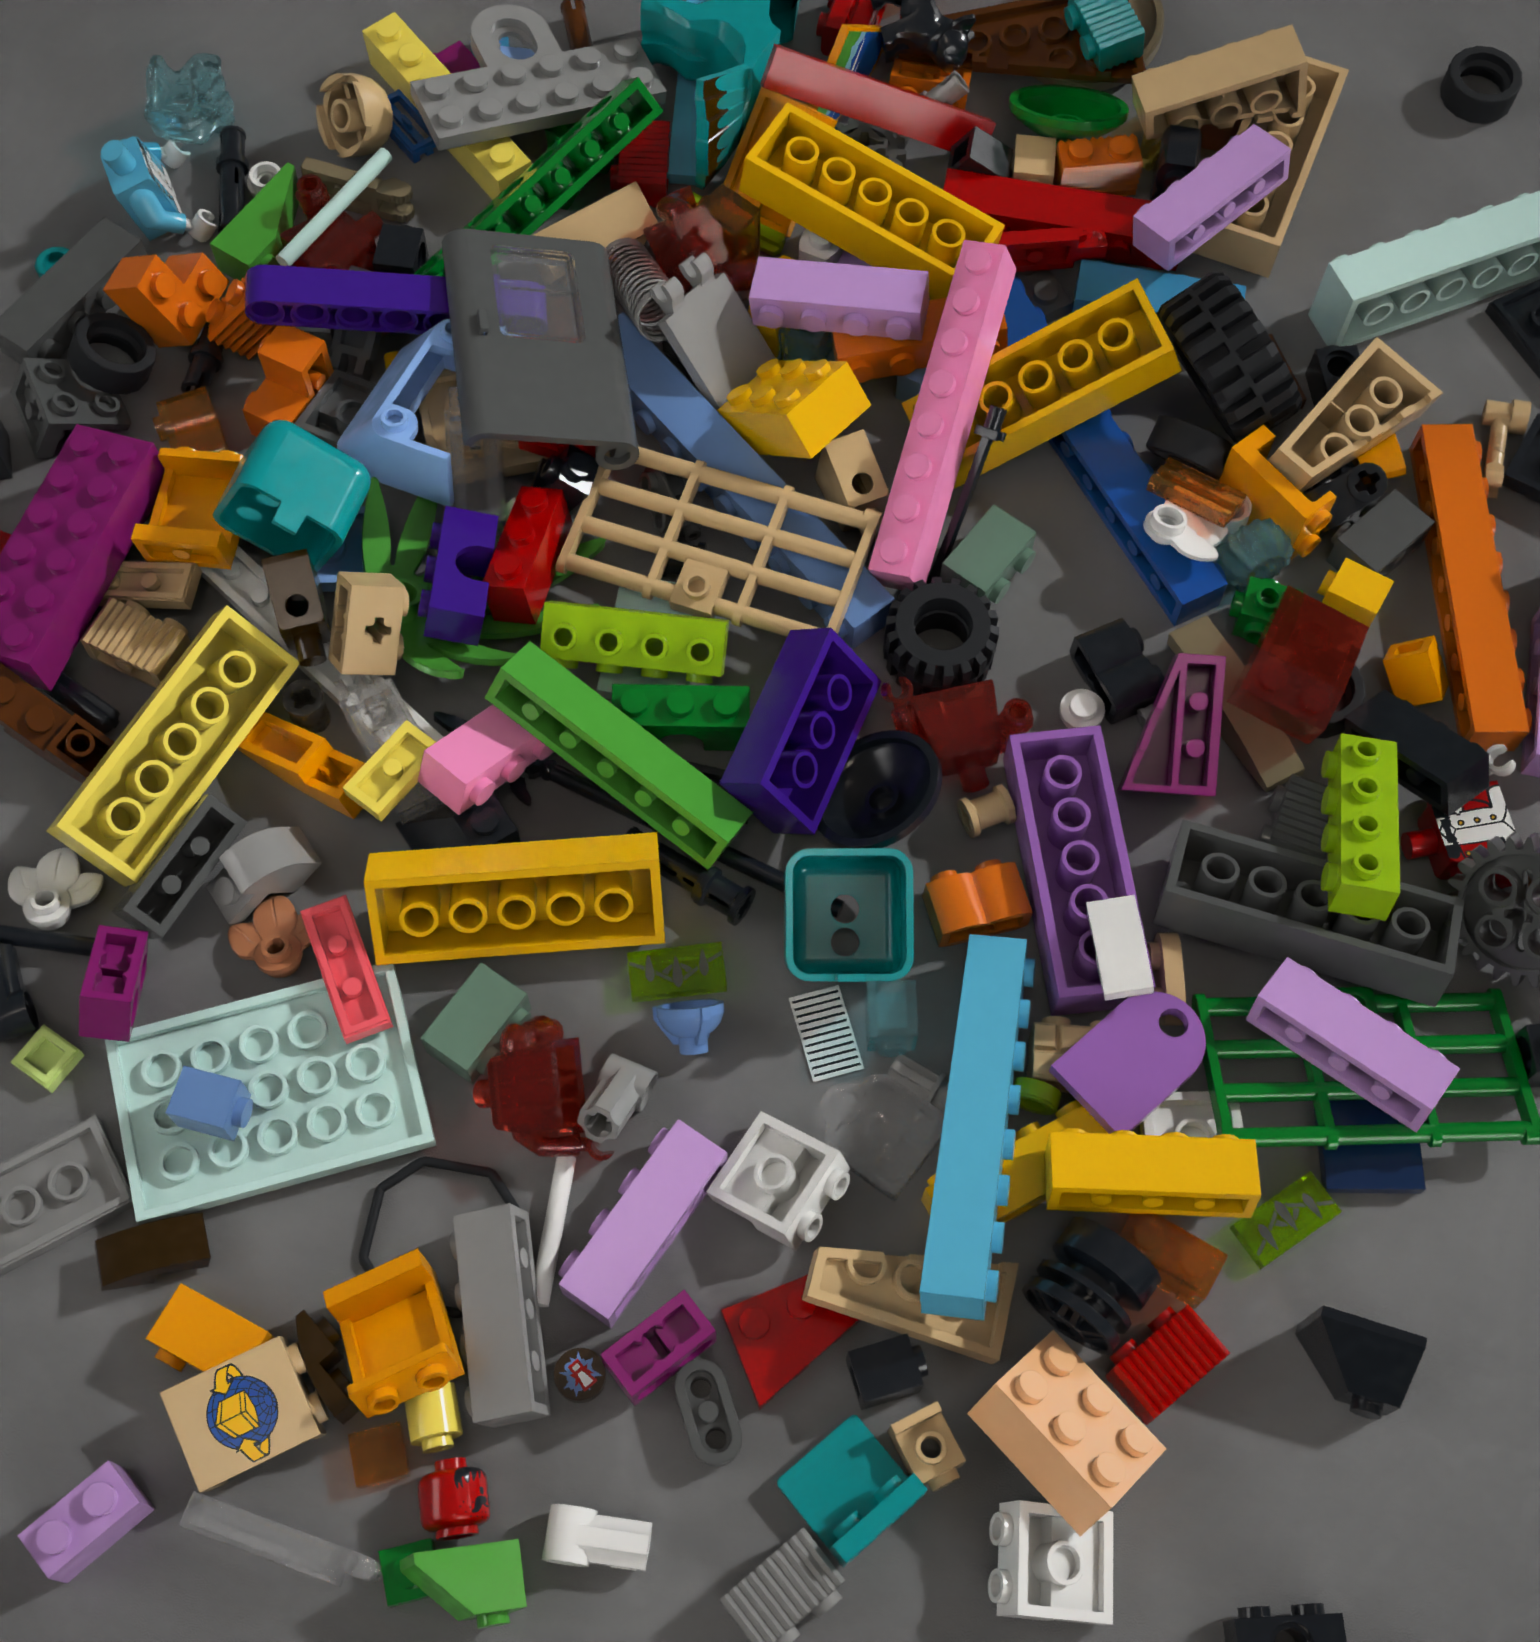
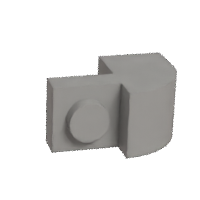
[206,827,322,924]

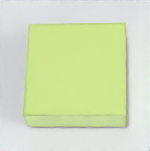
[11,1024,85,1093]

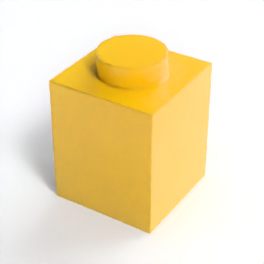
[1317,558,1394,636]

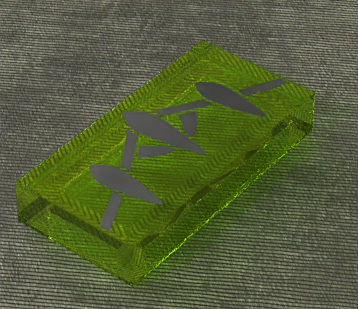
[627,942,727,1003]
[1230,1171,1342,1270]

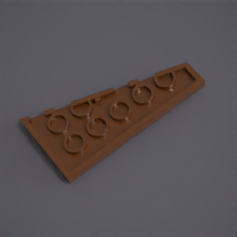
[898,0,1146,84]

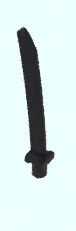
[926,405,1007,584]

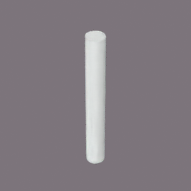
[535,1154,576,1307]

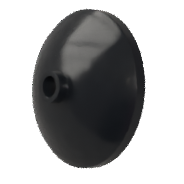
[818,730,942,848]

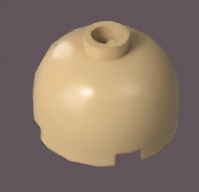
[316,73,393,158]

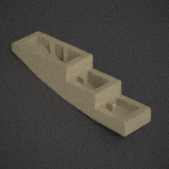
[1167,615,1305,792]

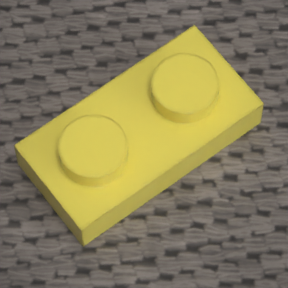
[342,720,436,822]

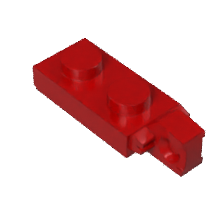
[998,226,1108,272]

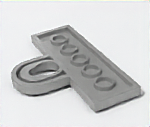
[410,4,667,151]

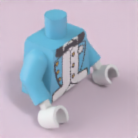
[100,135,218,242]

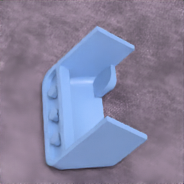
[337,319,516,506]

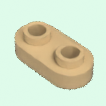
[1147,933,1186,1026]

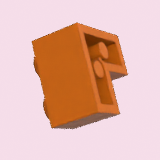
[103,252,230,348]
[242,325,334,437]

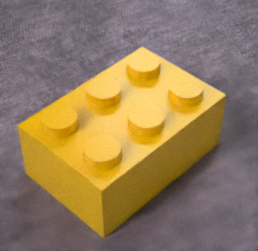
[717,358,871,459]

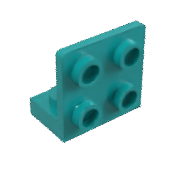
[777,1415,928,1568]

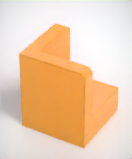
[1383,635,1449,706]

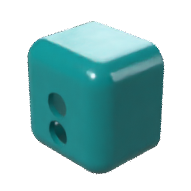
[213,420,371,572]
[784,848,914,982]

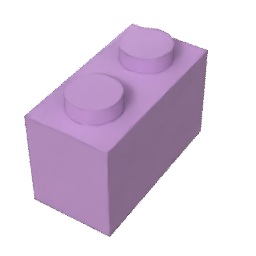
[17,1460,155,1583]

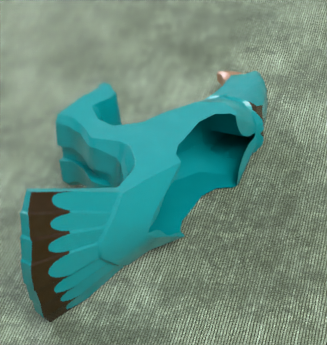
[640,0,801,191]

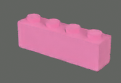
[418,704,553,815]

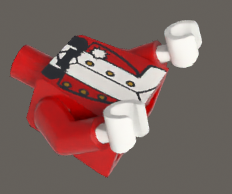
[1401,744,1533,889]

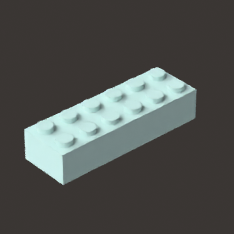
[1308,191,1540,347]

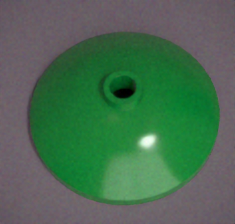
[1009,84,1129,145]

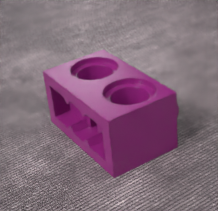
[79,925,149,1042]
[600,1289,717,1406]

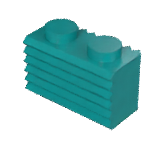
[1064,0,1145,72]

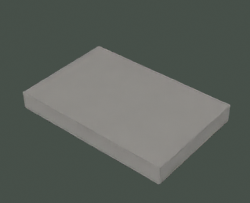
[0,1115,133,1276]

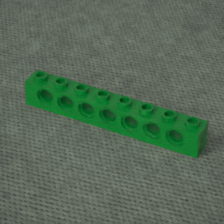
[414,77,663,277]

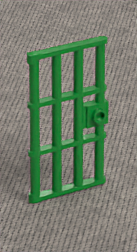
[1192,987,1540,1150]

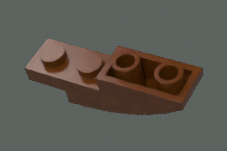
[0,663,114,784]

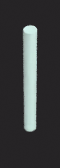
[276,147,393,266]

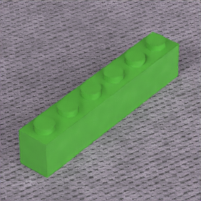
[484,641,753,870]

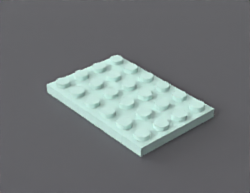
[105,964,437,1225]

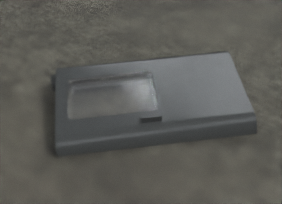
[442,229,639,470]

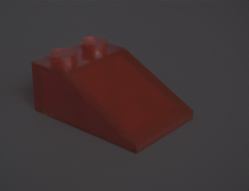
[1227,585,1369,745]

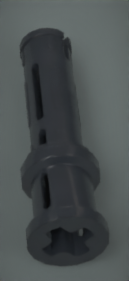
[626,826,756,926]

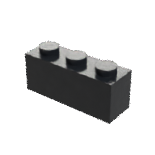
[1344,689,1489,816]

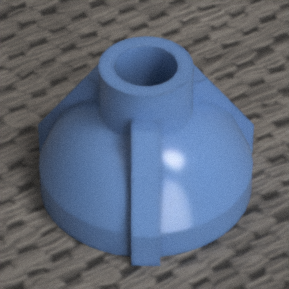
[652,998,725,1055]

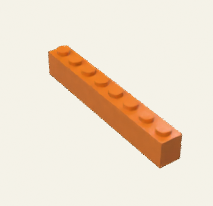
[1409,424,1532,751]

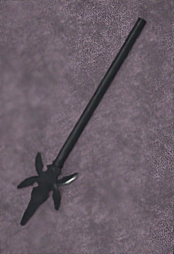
[434,711,845,918]

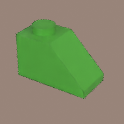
[399,1539,527,1629]

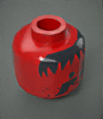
[418,1457,490,1541]

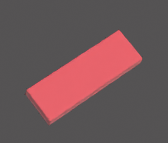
[300,895,393,1044]

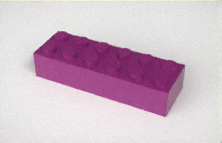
[0,424,164,692]

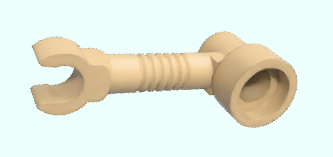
[1481,399,1532,499]

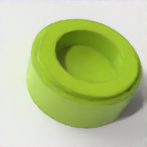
[1013,1077,1062,1115]

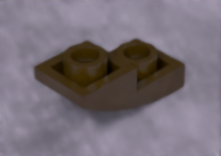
[94,1212,211,1291]
[295,1310,360,1425]

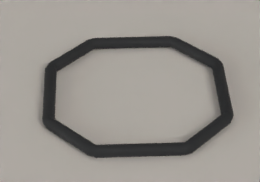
[358,1156,520,1318]

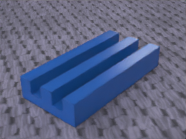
[387,89,436,164]

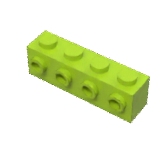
[540,600,729,684]
[1321,733,1400,921]

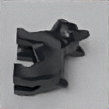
[870,0,976,73]

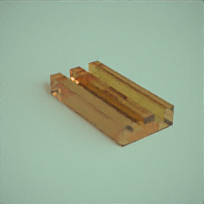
[1146,457,1247,528]

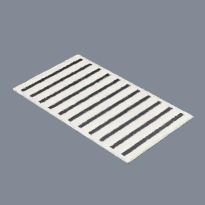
[789,985,864,1082]

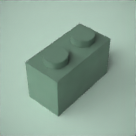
[940,504,1037,604]
[421,962,531,1085]

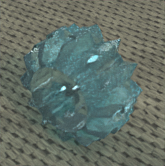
[1215,518,1294,591]

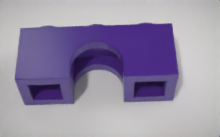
[417,505,499,646]

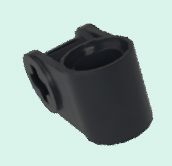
[1303,463,1387,535]

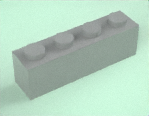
[450,1203,551,1428]

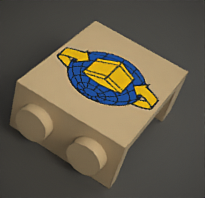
[160,1336,330,1493]

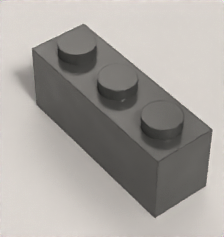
[111,794,248,939]

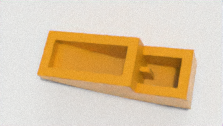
[237,712,365,819]

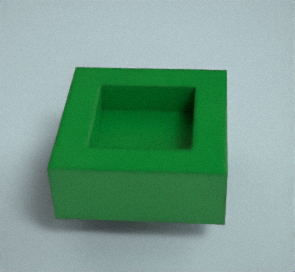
[378,1538,436,1608]

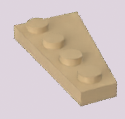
[802,1246,1019,1364]

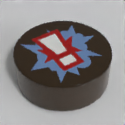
[554,1348,606,1403]

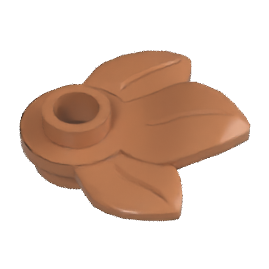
[228,894,311,978]

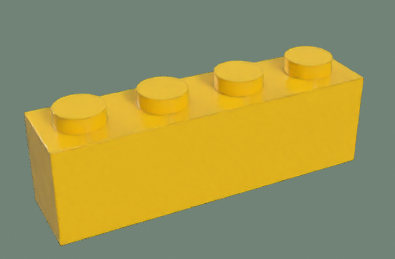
[921,1100,1109,1223]
[1044,1128,1261,1218]

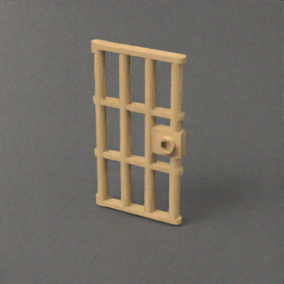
[556,446,883,637]

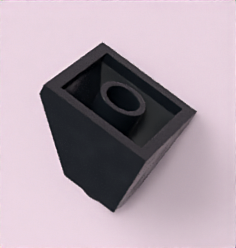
[395,793,521,850]
[1295,1305,1427,1419]

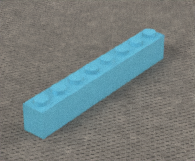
[919,934,1036,1321]

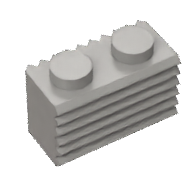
[720,1527,845,1642]

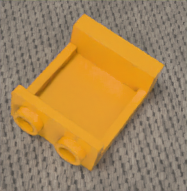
[1217,424,1337,565]
[131,446,243,570]
[323,1248,465,1419]

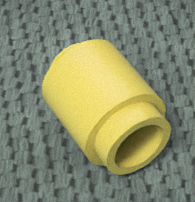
[404,1381,463,1454]

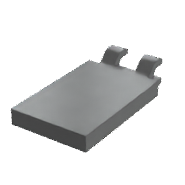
[649,252,775,410]

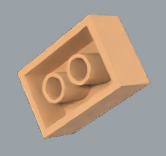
[967,1329,1167,1536]

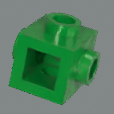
[1228,576,1303,649]

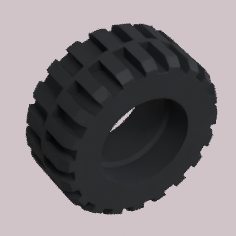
[1157,272,1303,444]

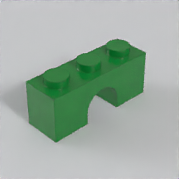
[611,684,750,751]

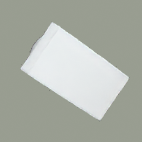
[1086,895,1154,1001]

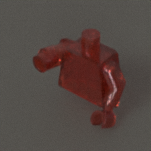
[279,174,384,272]
[643,185,758,295]
[880,677,1034,793]
[473,1015,615,1161]

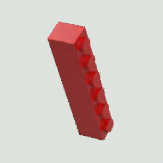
[943,168,1178,272]

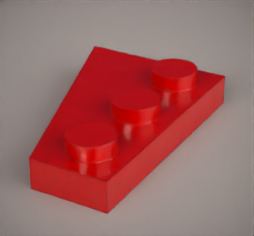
[721,1274,861,1410]

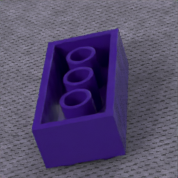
[720,627,882,835]

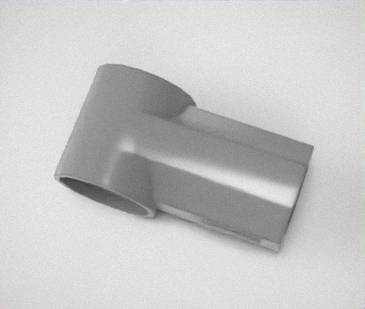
[577,1053,658,1144]

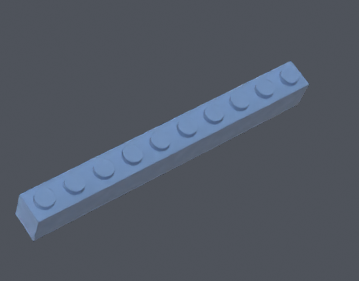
[583,312,895,650]

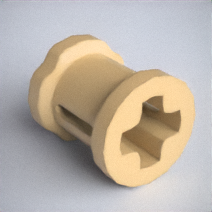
[957,784,1017,838]

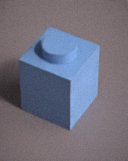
[165,1066,253,1141]

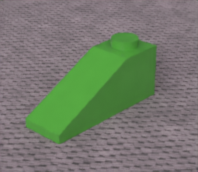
[210,162,302,281]

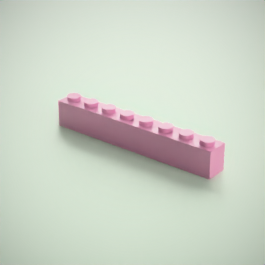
[868,240,1017,591]

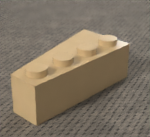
[1131,24,1308,140]
[1268,337,1443,493]

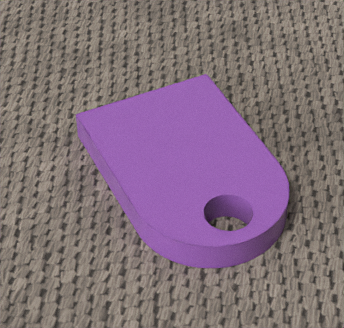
[1049,991,1206,1134]

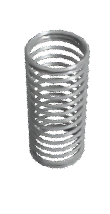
[606,238,669,342]

